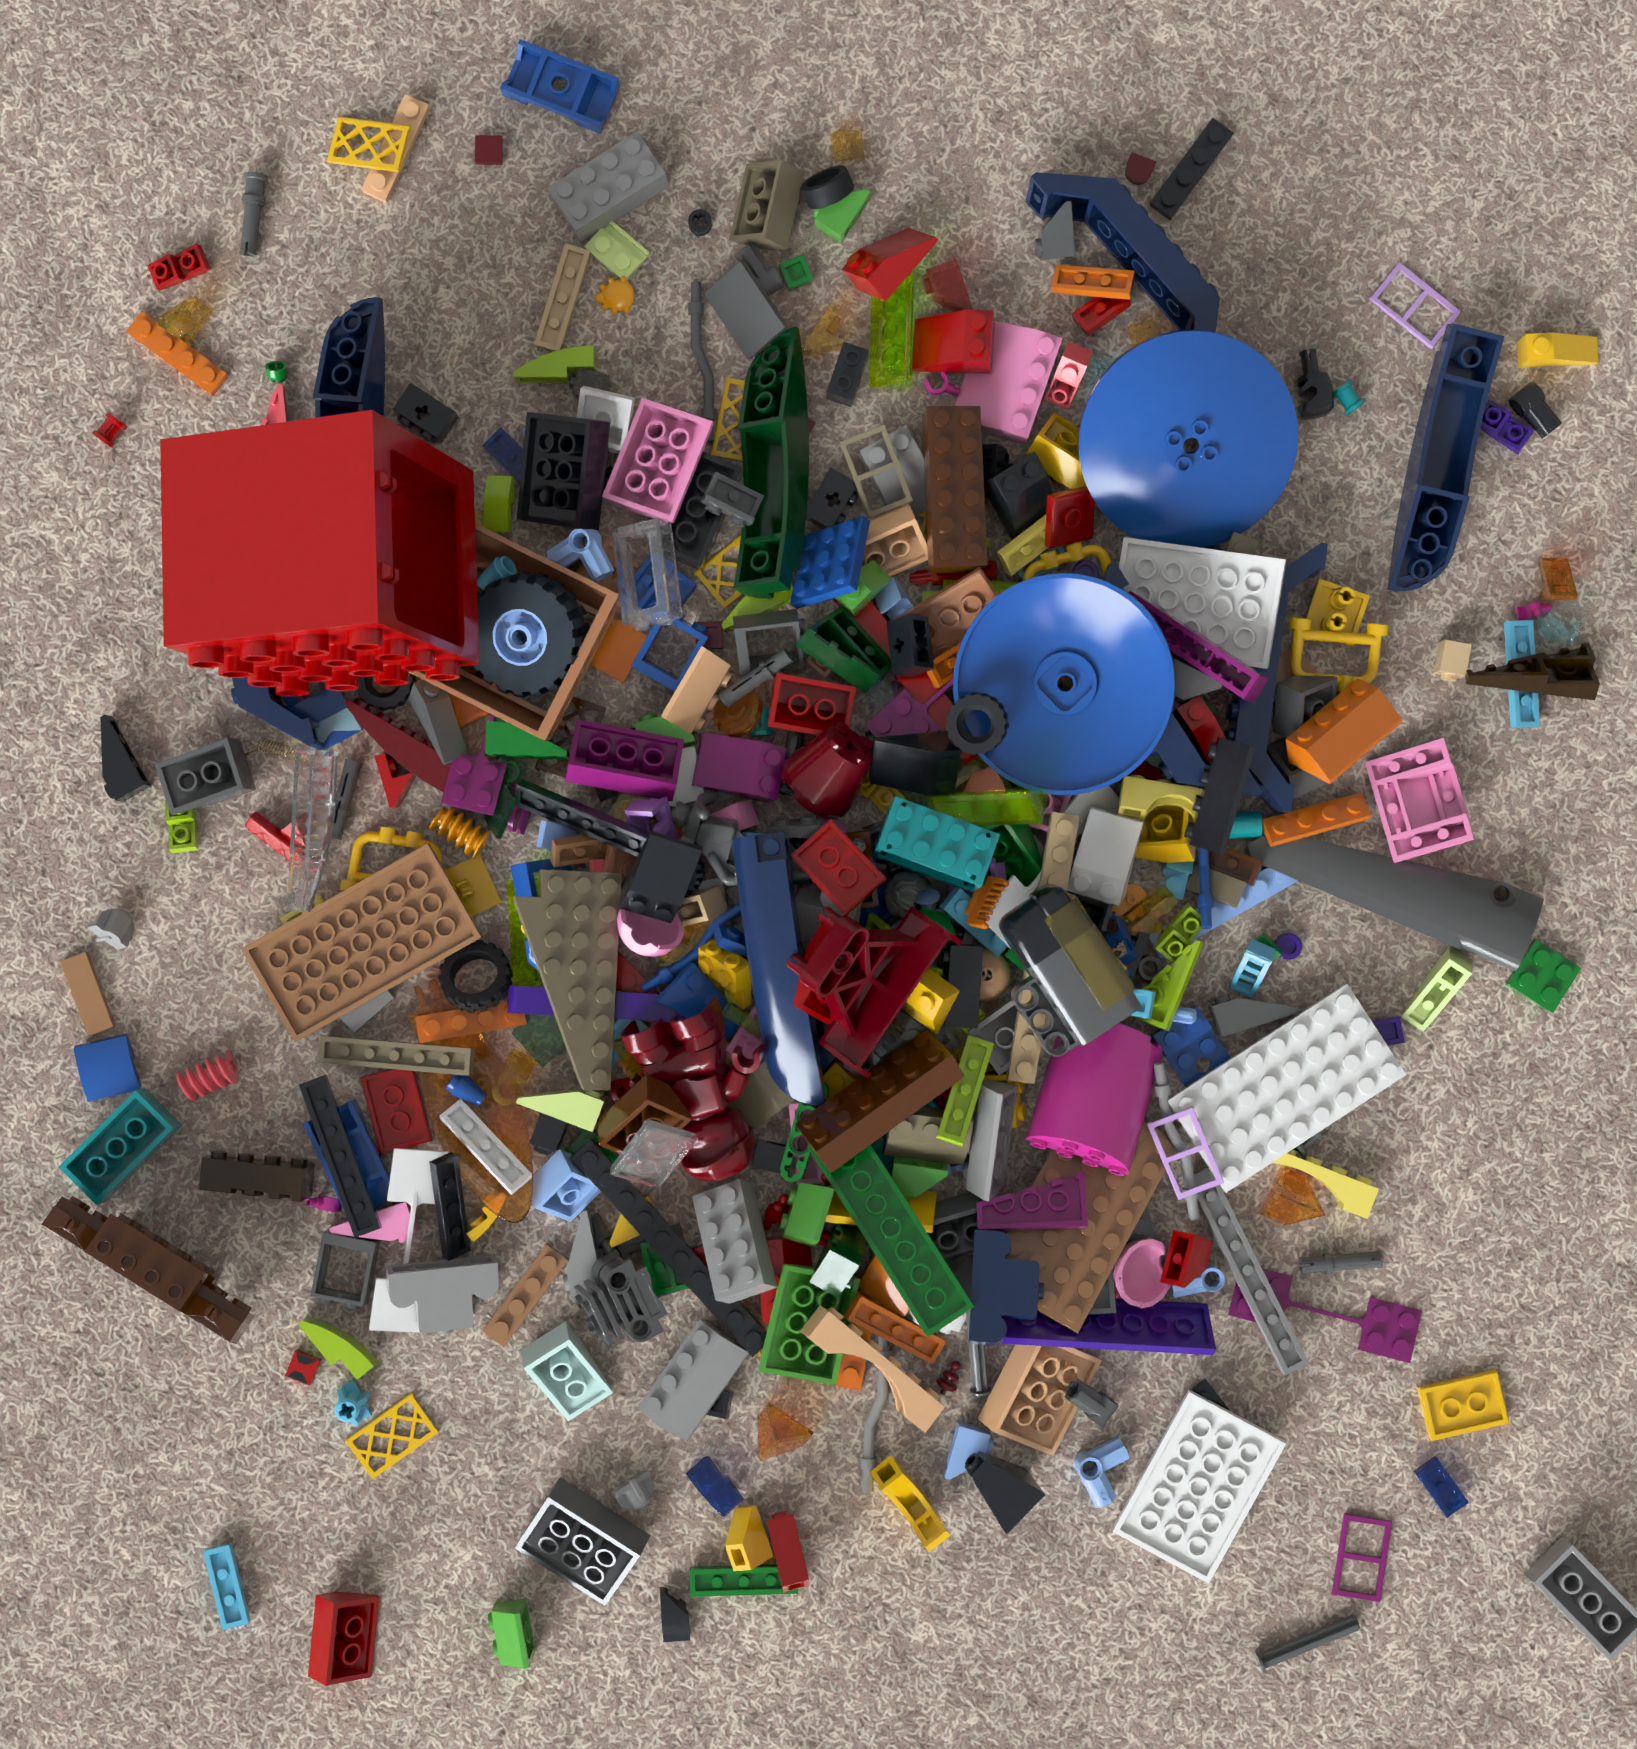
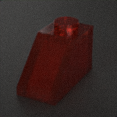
[922,259,973,312]

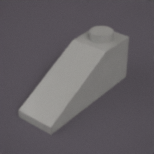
[563,1208,600,1297]

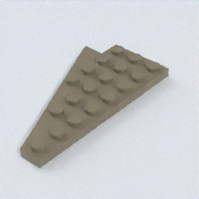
[513,869,622,1090]

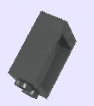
[733,609,808,676]
[310,1229,381,1309]

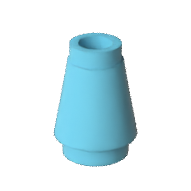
[477,556,517,591]

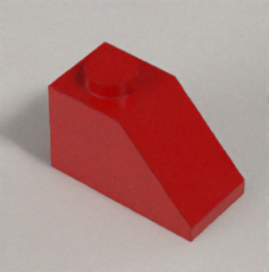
[1160,1230,1213,1288]

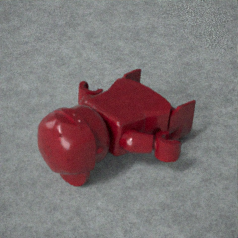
[611,996,766,1181]

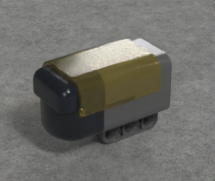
[999,884,1141,1056]

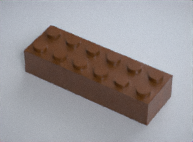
[922,406,987,573]
[795,1029,965,1173]

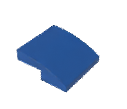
[621,551,698,628]
[74,1033,142,1102]

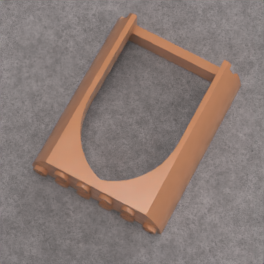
[409,523,620,741]

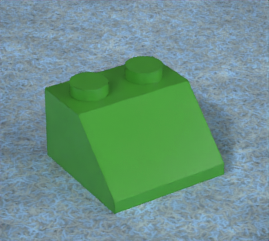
[779,1182,835,1247]
[488,1598,535,1669]

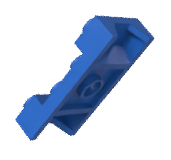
[500,39,620,134]
[1150,1005,1231,1087]
[303,1099,391,1211]

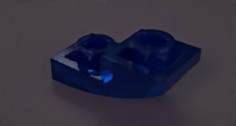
[686,1456,744,1517]

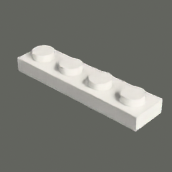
[440,1099,532,1195]

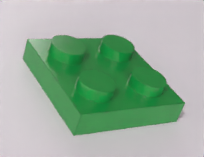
[1505,939,1581,1013]

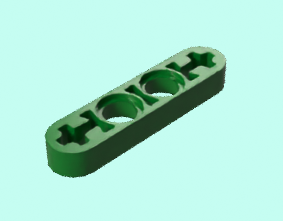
[780,1081,829,1182]

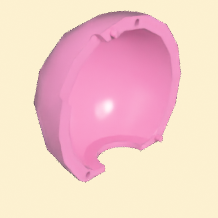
[617,909,684,957]
[1113,1238,1171,1308]

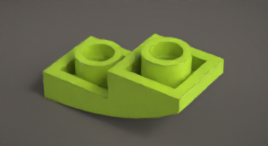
[483,474,515,533]
[165,798,199,853]
[1154,903,1202,963]

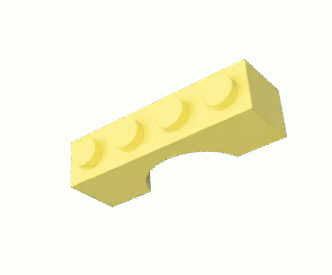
[1117,775,1202,820]

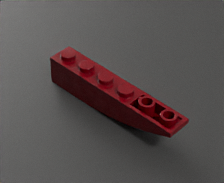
[344,698,452,792]

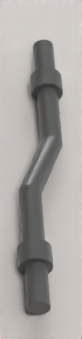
[688,281,717,442]

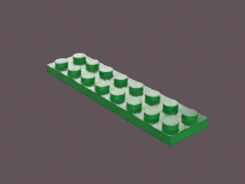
[809,1145,974,1338]

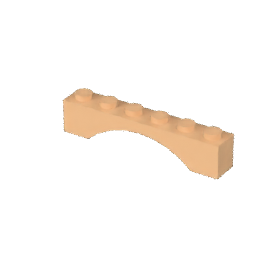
[800,1305,945,1433]

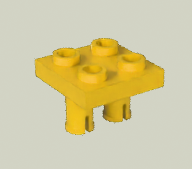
[1305,579,1370,647]

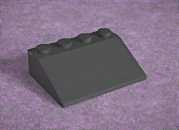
[515,1478,651,1606]

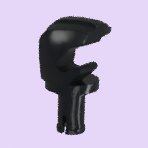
[1296,349,1334,420]

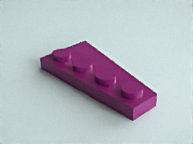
[976,1172,1088,1231]

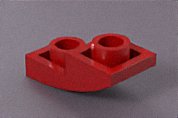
[147,244,211,290]

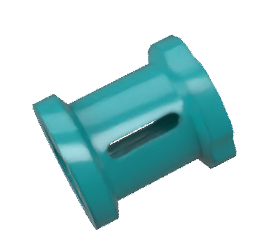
[1333,380,1366,416]
[748,708,774,737]

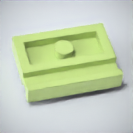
[584,221,650,281]

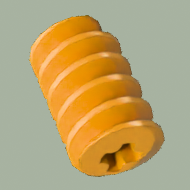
[429,806,491,860]

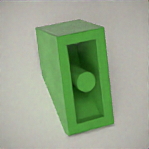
[813,189,870,244]
[835,560,892,617]
[634,714,696,747]
[891,1156,948,1199]

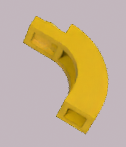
[870,1455,951,1552]

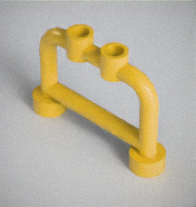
[1023,542,1112,581]
[1289,617,1389,692]
[339,827,442,891]

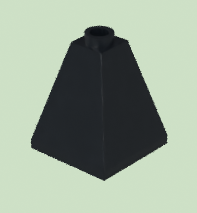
[964,1451,1045,1534]

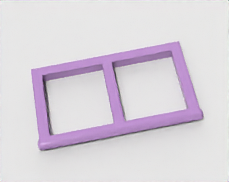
[1369,262,1461,349]
[1147,1107,1224,1200]

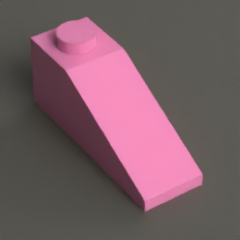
[329,1202,420,1243]

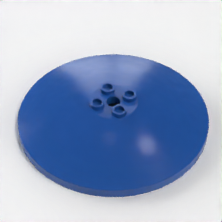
[1078,329,1298,548]
[953,573,1175,795]

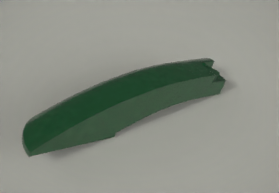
[733,326,809,599]

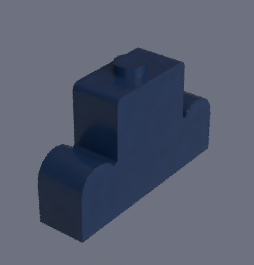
[969,1230,1044,1345]

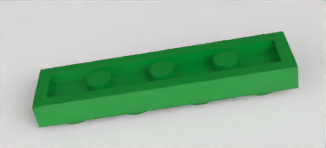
[690,1564,798,1597]

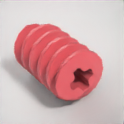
[176,1050,239,1101]

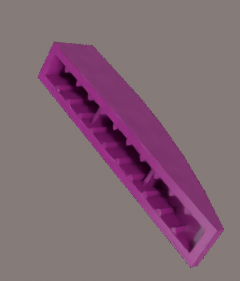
[1128,591,1269,702]

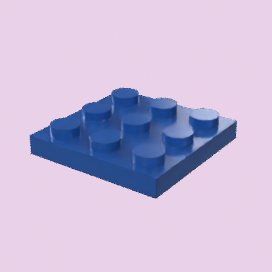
[790,516,870,609]

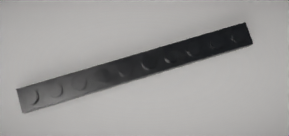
[571,1139,767,1357]

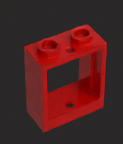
[767,1511,810,1592]

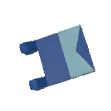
[281,681,362,755]

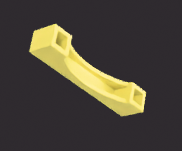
[1273,1149,1379,1219]

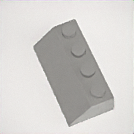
[964,1079,1018,1201]
[637,1319,749,1441]

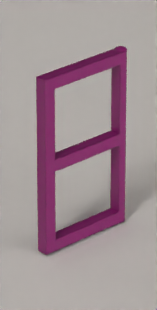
[1332,1512,1392,1602]

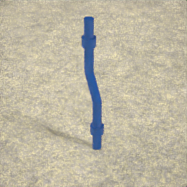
[1197,786,1214,929]
[641,902,741,993]

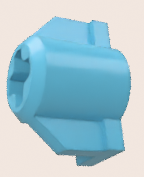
[335,1379,371,1426]

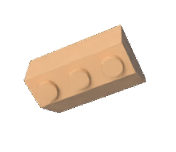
[862,503,928,577]
[661,646,733,735]

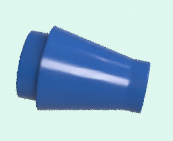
[445,1074,487,1107]

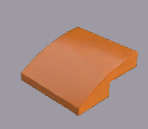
[859,1255,909,1317]

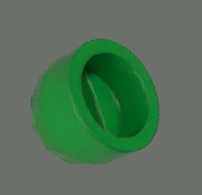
[265,361,288,383]

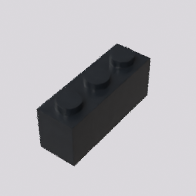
[941,943,983,1029]

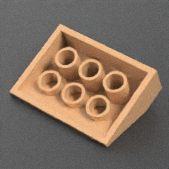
[978,1344,1102,1456]

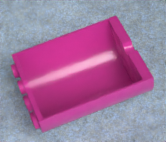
[1025,1023,1163,1176]

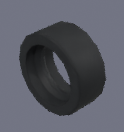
[800,165,854,209]

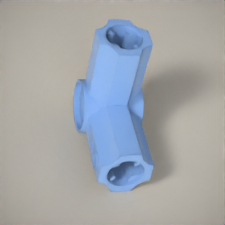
[547,529,615,583]
[1073,1436,1130,1508]

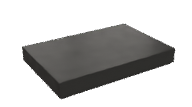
[704,261,789,359]

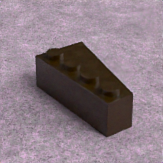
[199,1151,315,1202]

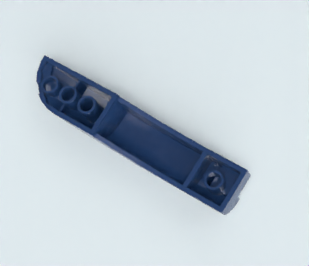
[313,297,385,418]
[1387,323,1505,591]
[732,832,826,1105]

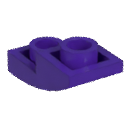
[1480,400,1534,455]

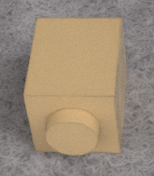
[1433,639,1472,682]

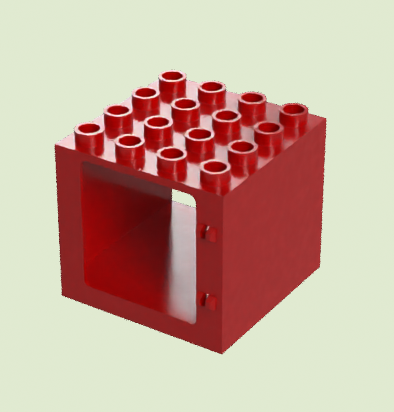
[160,410,479,696]

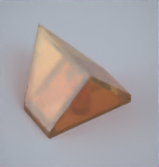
[1259,1165,1325,1225]
[758,1403,814,1462]

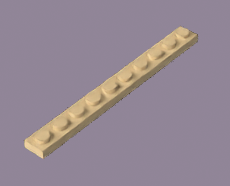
[1006,812,1080,1084]

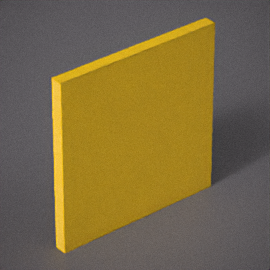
[445,854,502,916]

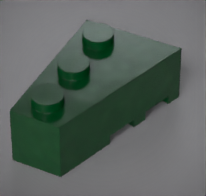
[796,605,892,693]
[809,1223,868,1297]

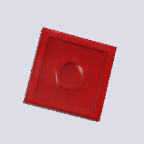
[1045,486,1095,549]

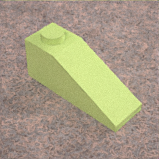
[1401,946,1473,1032]

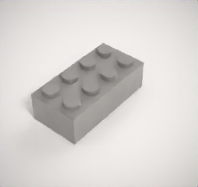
[547,131,669,243]
[692,1179,777,1304]
[1524,1536,1637,1661]

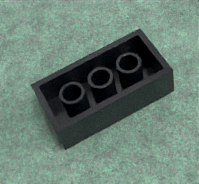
[651,452,743,571]

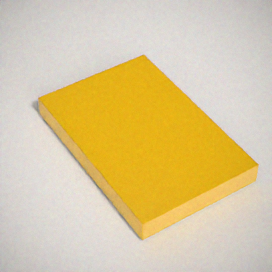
[1417,1369,1510,1441]

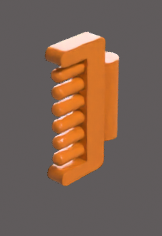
[964,876,1009,929]

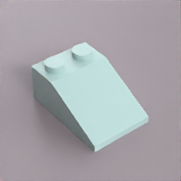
[521,1321,613,1421]

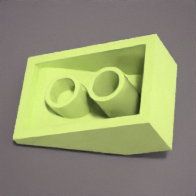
[516,1089,609,1132]

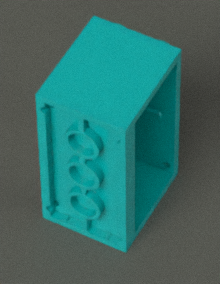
[872,796,1000,893]

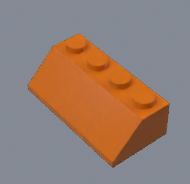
[1285,678,1402,784]

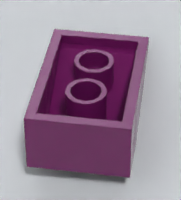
[692,733,787,803]

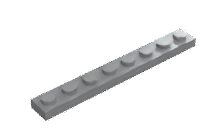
[1193,1167,1309,1375]

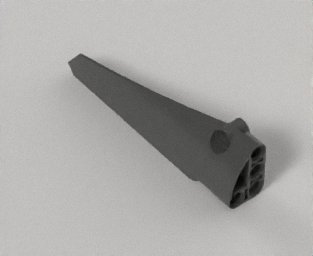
[1248,835,1544,971]

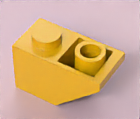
[725,1505,773,1571]

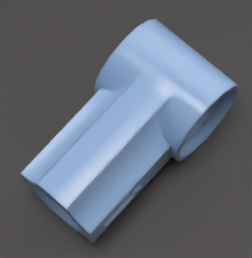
[1170,1264,1225,1298]

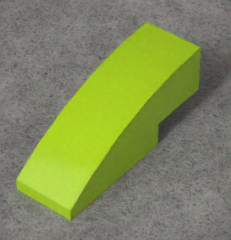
[513,345,596,383]
[298,1316,379,1380]

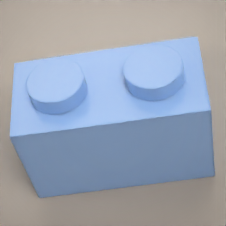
[524,1149,601,1222]

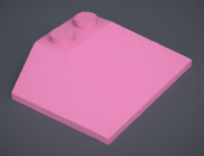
[1365,738,1474,863]

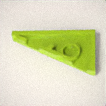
[1130,940,1204,1031]

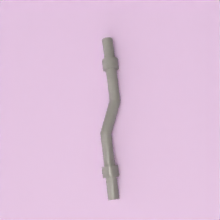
[1153,1062,1200,1220]
[860,1337,892,1492]

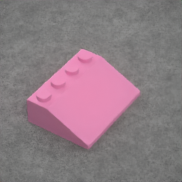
[955,321,1063,445]
[602,398,714,523]

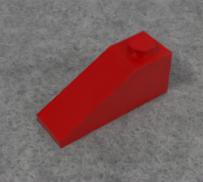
[1173,695,1226,765]

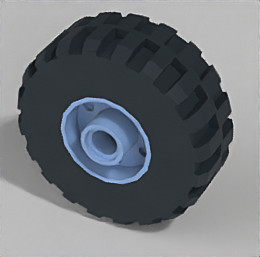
[473,572,590,697]

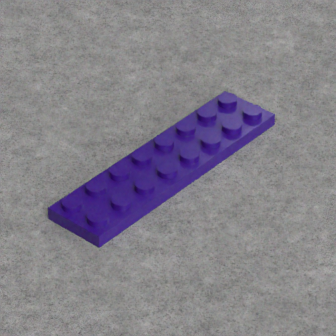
[1001,1298,1216,1355]

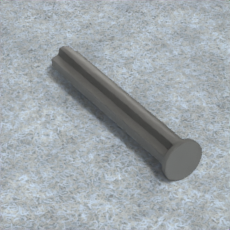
[966,1311,991,1396]
[1254,1615,1360,1673]

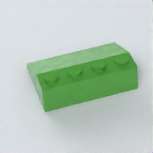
[758,1264,860,1385]

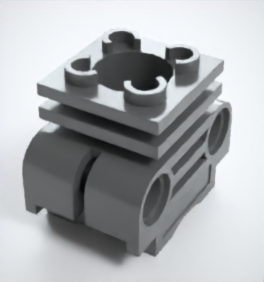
[574,1249,668,1346]

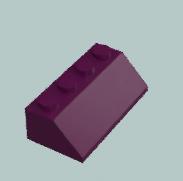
[565,719,684,802]

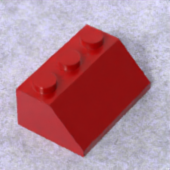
[768,673,857,735]
[760,1235,812,1323]
[308,1591,380,1686]

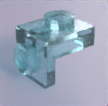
[1535,612,1583,645]

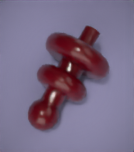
[936,1360,961,1395]

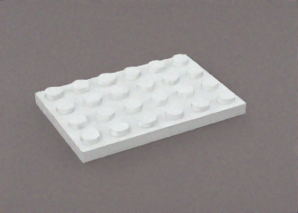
[1119,537,1287,669]
[1112,1389,1286,1584]

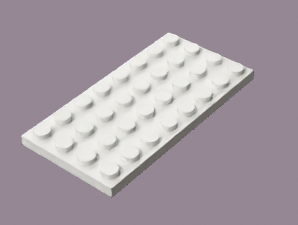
[1168,984,1406,1193]

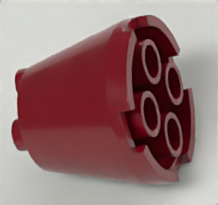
[781,721,873,818]

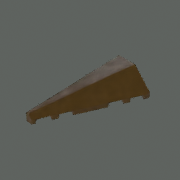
[1465,643,1600,700]

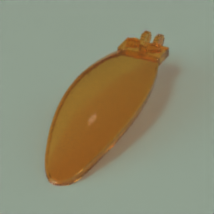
[407,979,533,1223]

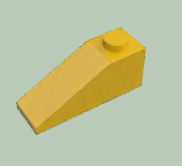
[1517,332,1599,368]

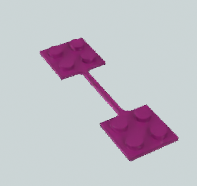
[441,670,507,816]
[865,679,953,737]
[1228,1268,1422,1363]

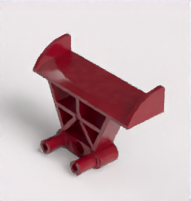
[786,906,963,1079]

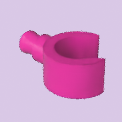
[924,372,961,397]
[1515,602,1551,621]
[306,1194,342,1212]

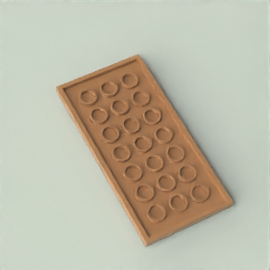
[241,843,483,1042]
[1006,1122,1176,1333]

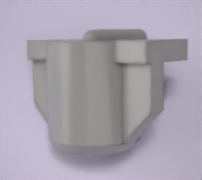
[86,909,133,950]
[611,1470,654,1511]

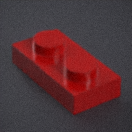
[1072,297,1131,337]

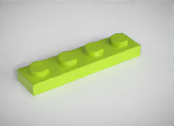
[936,1035,994,1146]

